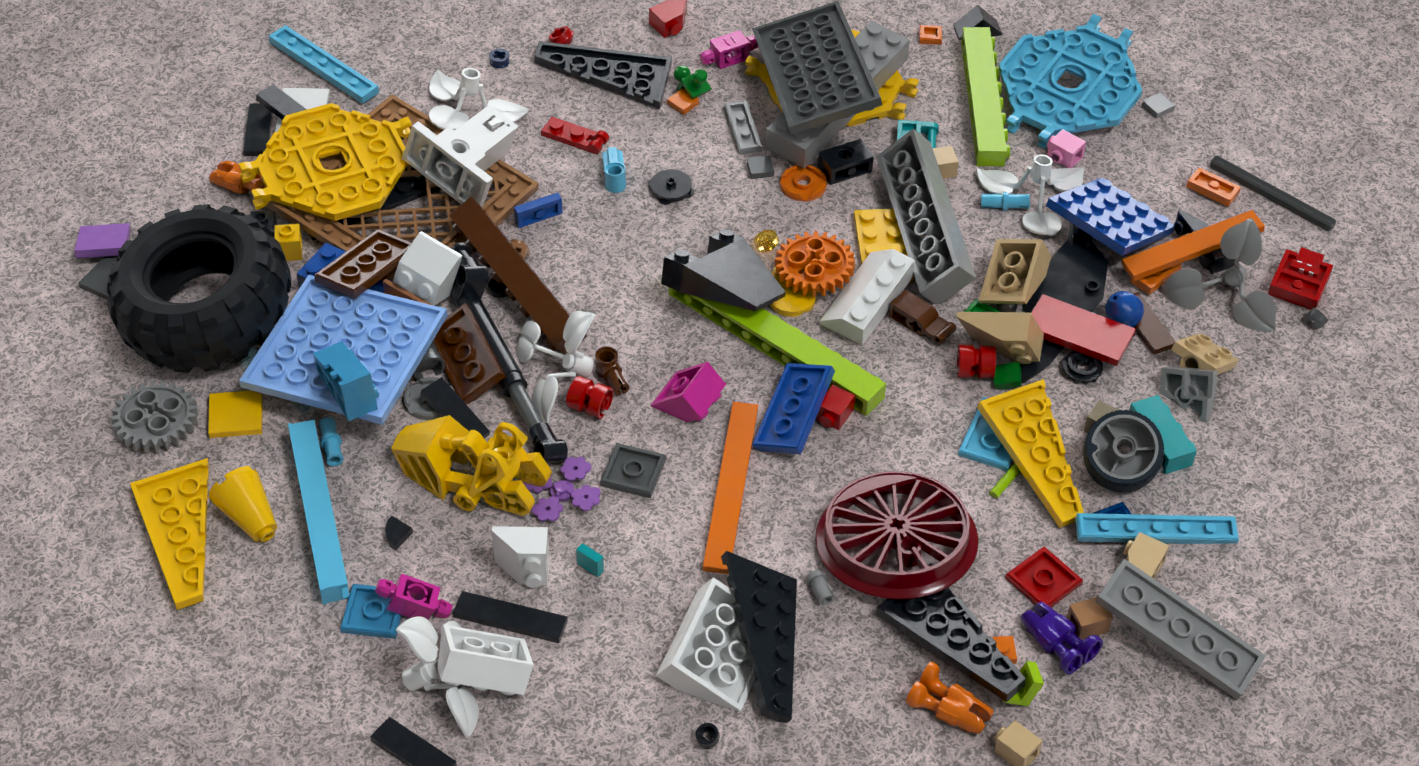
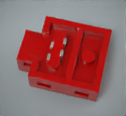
[1268,247,1334,310]

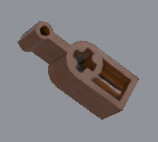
[889,290,957,345]

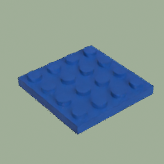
[1046,178,1175,256]

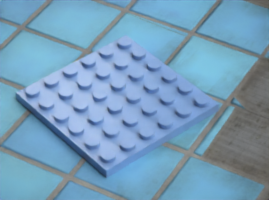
[239,275,448,425]

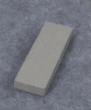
[724,101,762,155]

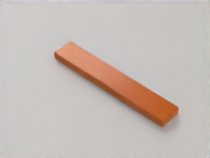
[1122,210,1265,282]

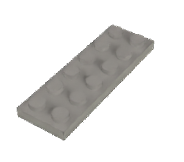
[1095,559,1266,700]

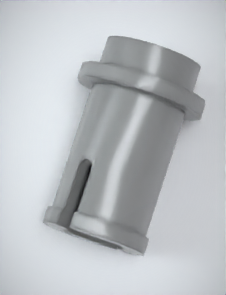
[806,570,835,605]

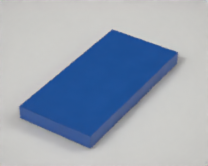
[752,363,835,454]

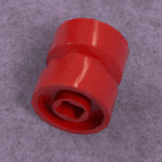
[957,345,996,379]
[566,376,614,419]

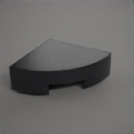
[385,516,413,550]

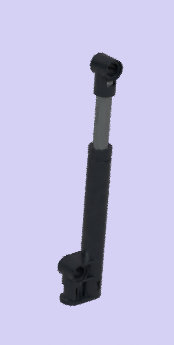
[450,242,568,464]

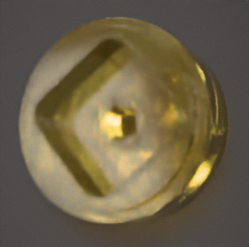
[754,229,779,252]

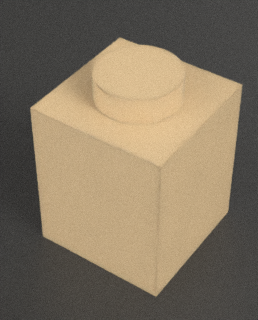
[932,145,959,179]
[994,720,1043,766]

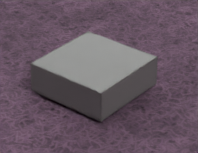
[1142,92,1175,119]

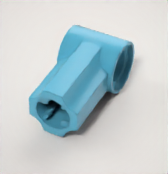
[602,147,626,193]

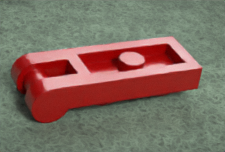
[541,116,610,155]

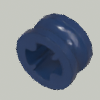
[489,48,510,69]

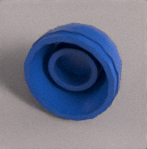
[1105,291,1144,327]

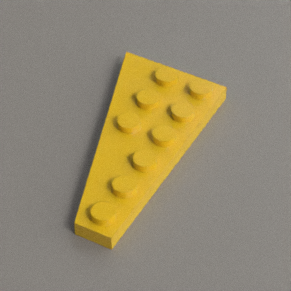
[977,379,1084,528]
[130,458,209,610]

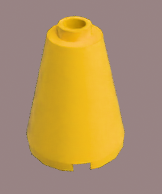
[209,466,277,542]

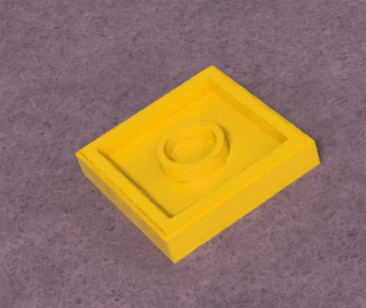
[208,390,263,438]

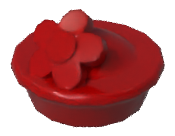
[549,26,574,45]

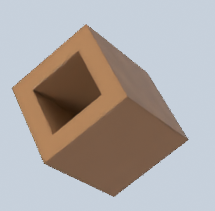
[1067,597,1113,639]

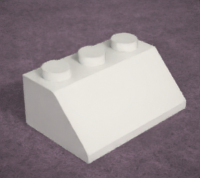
[438,625,534,695]

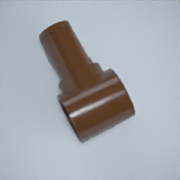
[595,346,630,396]

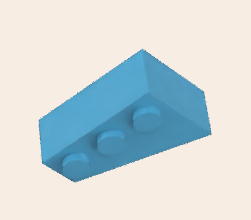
[313,341,379,421]

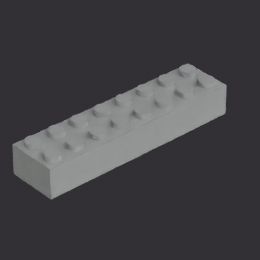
[766,21,910,168]
[877,129,977,304]

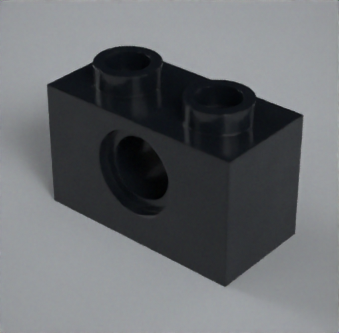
[818,139,874,185]

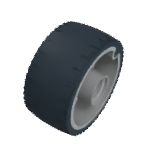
[1083,410,1164,492]

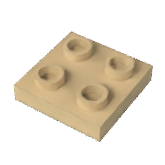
[1171,333,1239,375]

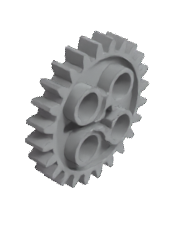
[111,380,199,453]

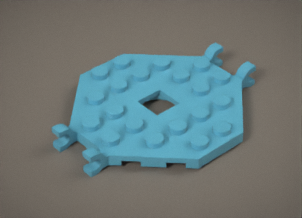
[999,14,1142,150]

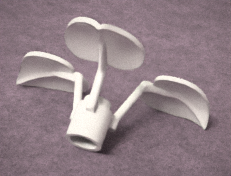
[429,68,529,131]
[977,155,1084,236]
[516,311,596,423]
[396,616,479,738]

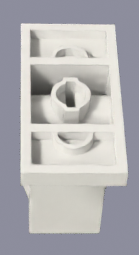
[402,105,518,208]

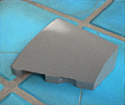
[1160,366,1218,422]

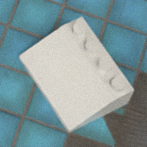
[656,577,756,712]

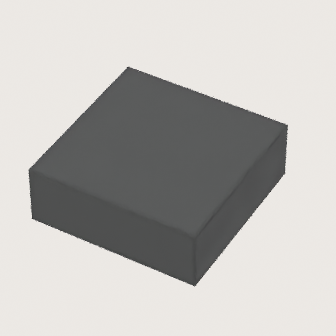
[747,155,774,179]

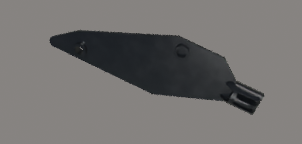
[1020,222,1108,383]

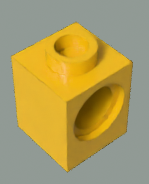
[275,224,303,261]

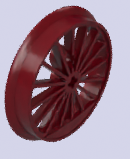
[815,471,979,599]

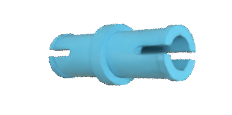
[981,192,1030,211]
[319,417,344,466]

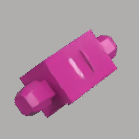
[700,30,758,69]
[375,573,453,620]

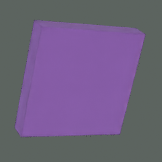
[75,223,131,258]

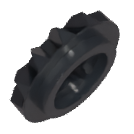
[1062,351,1103,385]

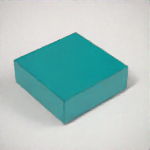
[576,543,604,577]

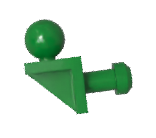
[674,65,712,100]

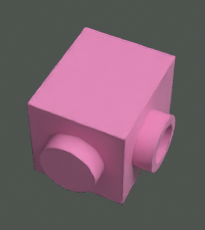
[1047,129,1086,168]

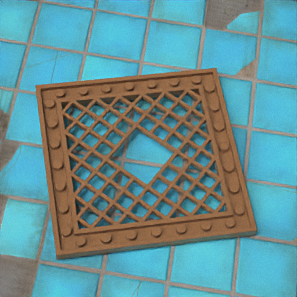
[266,94,539,286]

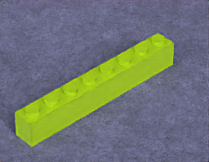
[961,27,1010,167]

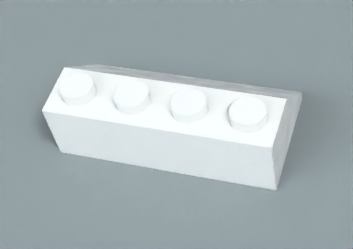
[819,249,915,345]

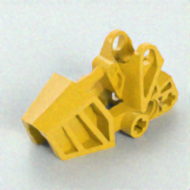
[391,415,552,516]

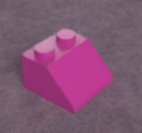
[650,362,726,422]

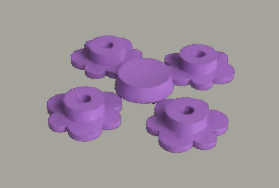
[523,457,601,522]

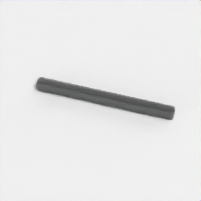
[1210,156,1336,231]

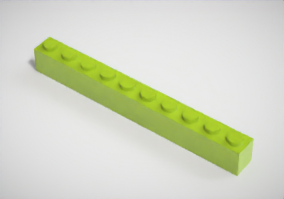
[668,287,886,416]

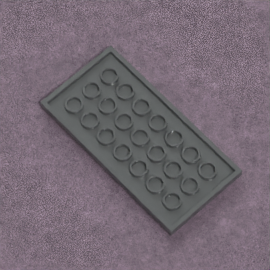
[752,1,883,135]

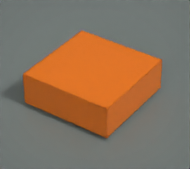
[919,25,942,45]
[667,88,699,115]

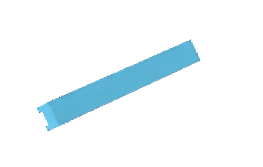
[288,420,349,605]

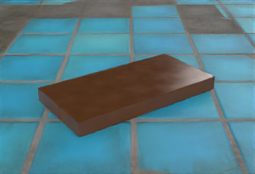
[314,229,412,299]
[433,303,506,405]

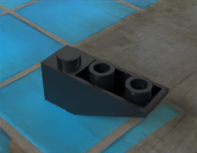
[1174,210,1235,274]

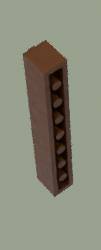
[449,196,587,355]

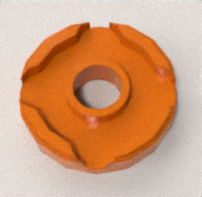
[780,165,827,202]

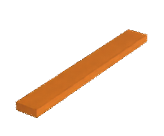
[703,401,758,574]

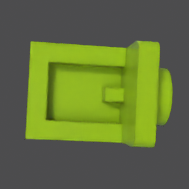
[1003,661,1044,706]

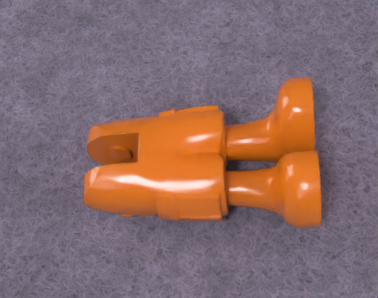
[209,160,266,199]
[906,661,994,734]

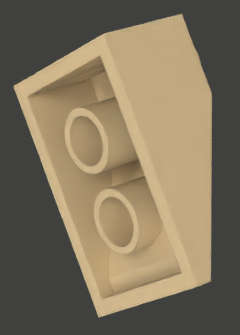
[978,239,1051,304]
[956,312,1044,364]

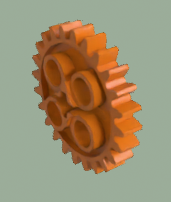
[775,231,855,297]

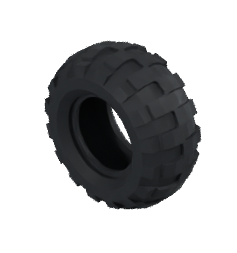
[107,204,291,373]

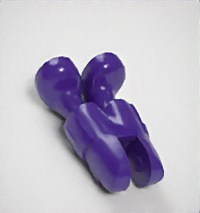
[1020,601,1103,675]

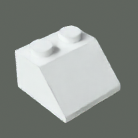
[393,231,463,306]
[492,526,550,588]

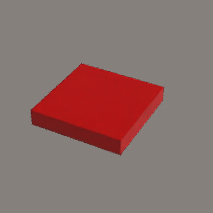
[1005,546,1083,607]

